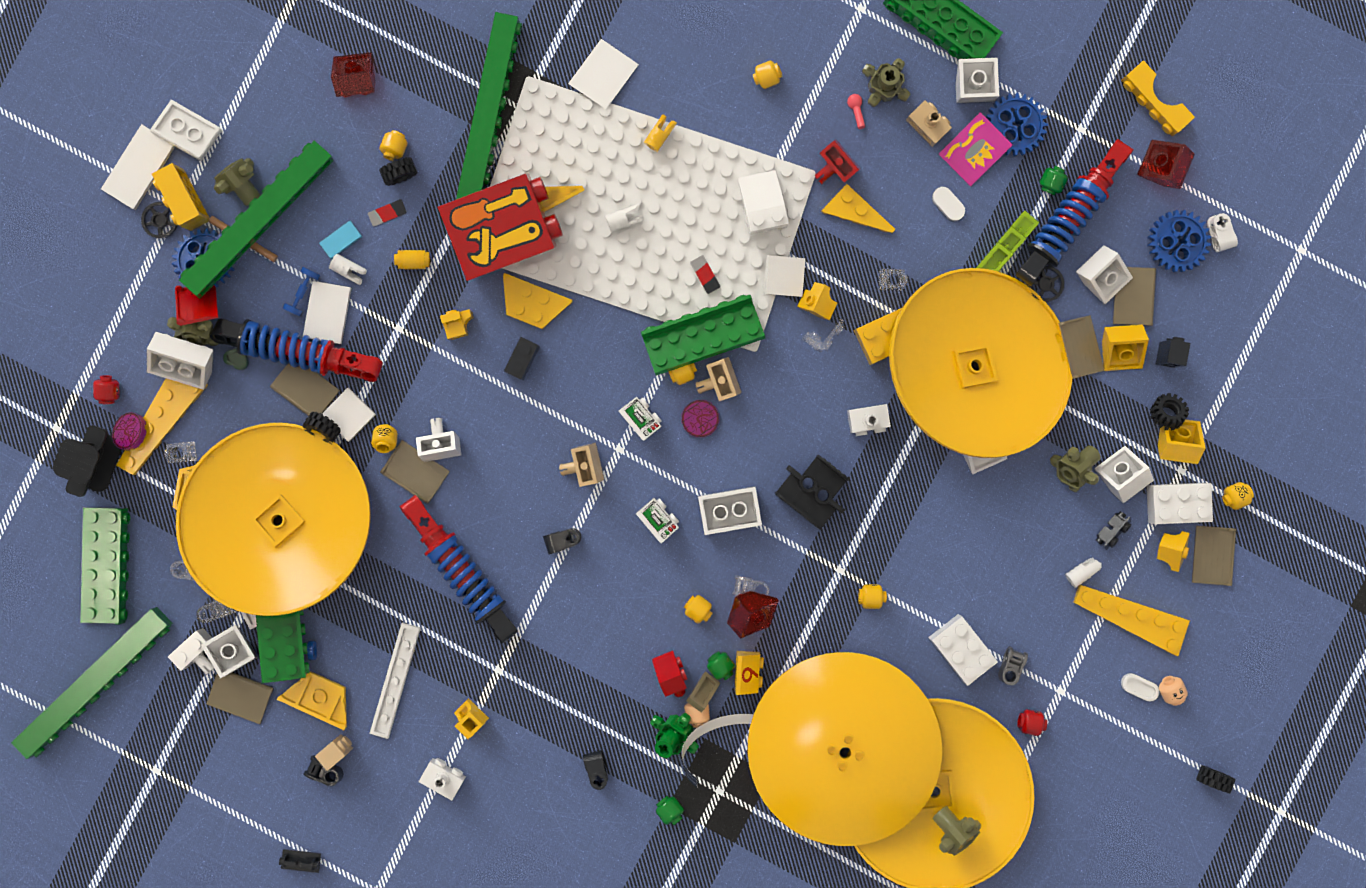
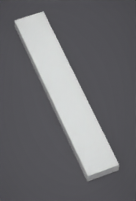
[370,623,421,739]

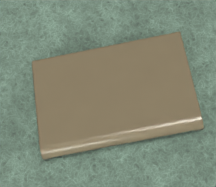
[1113,267,1156,326]
[1059,315,1104,379]
[270,363,340,416]
[380,440,450,504]
[1192,526,1236,586]
[206,673,274,724]

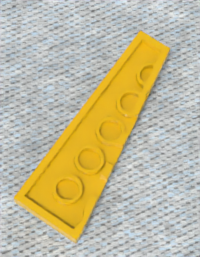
[116,378,208,475]
[1073,585,1190,656]

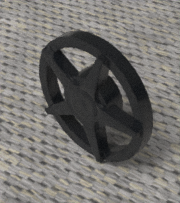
[141,202,178,238]
[1028,266,1064,302]

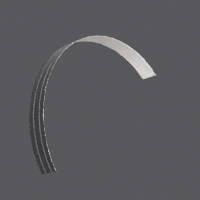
[682,714,753,788]

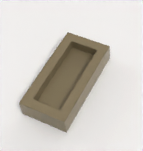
[686,671,720,712]

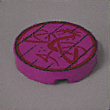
[682,400,719,437]
[112,412,146,451]

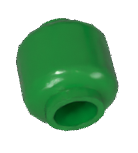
[1039,166,1068,196]
[707,651,735,680]
[656,796,684,825]

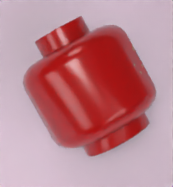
[93,375,120,404]
[1017,709,1047,736]

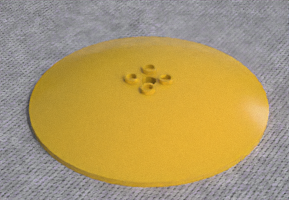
[889,268,1072,458]
[176,423,371,616]
[748,652,942,846]
[846,698,1034,888]

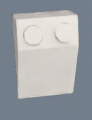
[738,170,789,235]

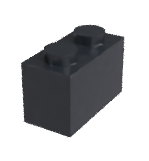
[504,337,540,380]
[1155,337,1191,368]

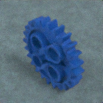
[986,93,1048,157]
[1147,210,1212,272]
[172,228,236,290]

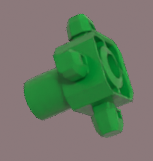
[650,713,699,758]

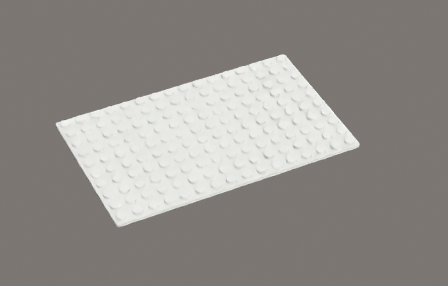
[490,76,816,352]

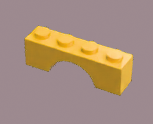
[1121,60,1195,136]

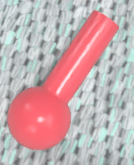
[847,94,865,129]

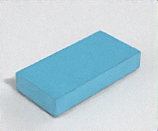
[319,221,362,259]

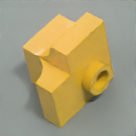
[797,282,837,320]
[440,309,474,340]
[1157,531,1190,572]
[454,698,489,739]

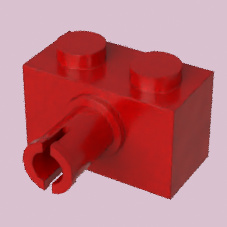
[814,139,861,184]
[652,651,688,697]

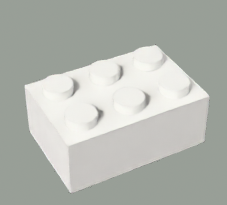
[147,332,213,390]
[1147,483,1213,524]
[698,487,762,535]
[928,614,998,686]

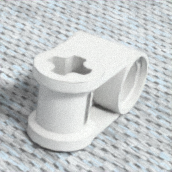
[1207,213,1238,252]

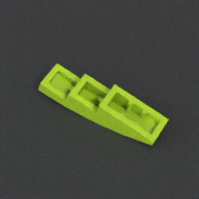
[976,210,1039,272]

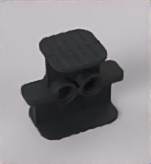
[53,425,122,497]
[775,455,849,530]

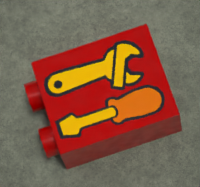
[438,173,563,281]

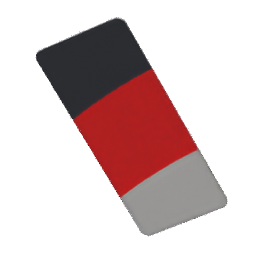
[368,199,407,227]
[690,255,720,294]

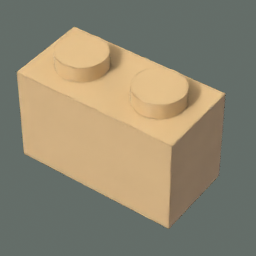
[315,734,353,771]

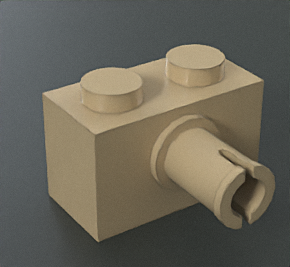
[906,100,952,147]
[696,357,742,401]
[559,443,604,487]

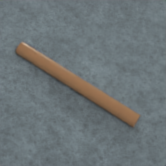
[208,216,278,262]

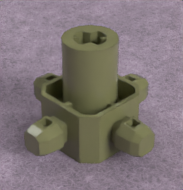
[862,58,911,107]
[214,158,261,206]
[167,317,218,346]
[1050,445,1101,492]
[932,806,981,856]

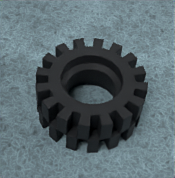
[379,157,418,186]
[1150,393,1189,431]
[302,412,341,445]
[1196,765,1236,794]

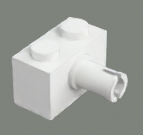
[847,404,891,436]
[416,418,461,462]
[168,628,214,675]
[419,758,466,801]

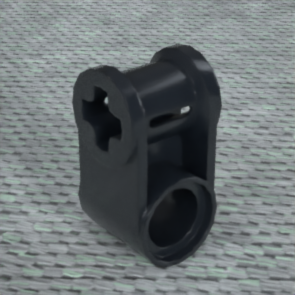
[543,528,582,555]
[583,750,608,790]
[304,755,344,786]

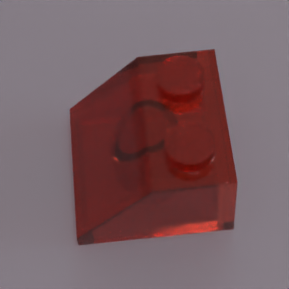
[331,52,375,97]
[1137,140,1195,189]
[727,591,779,639]

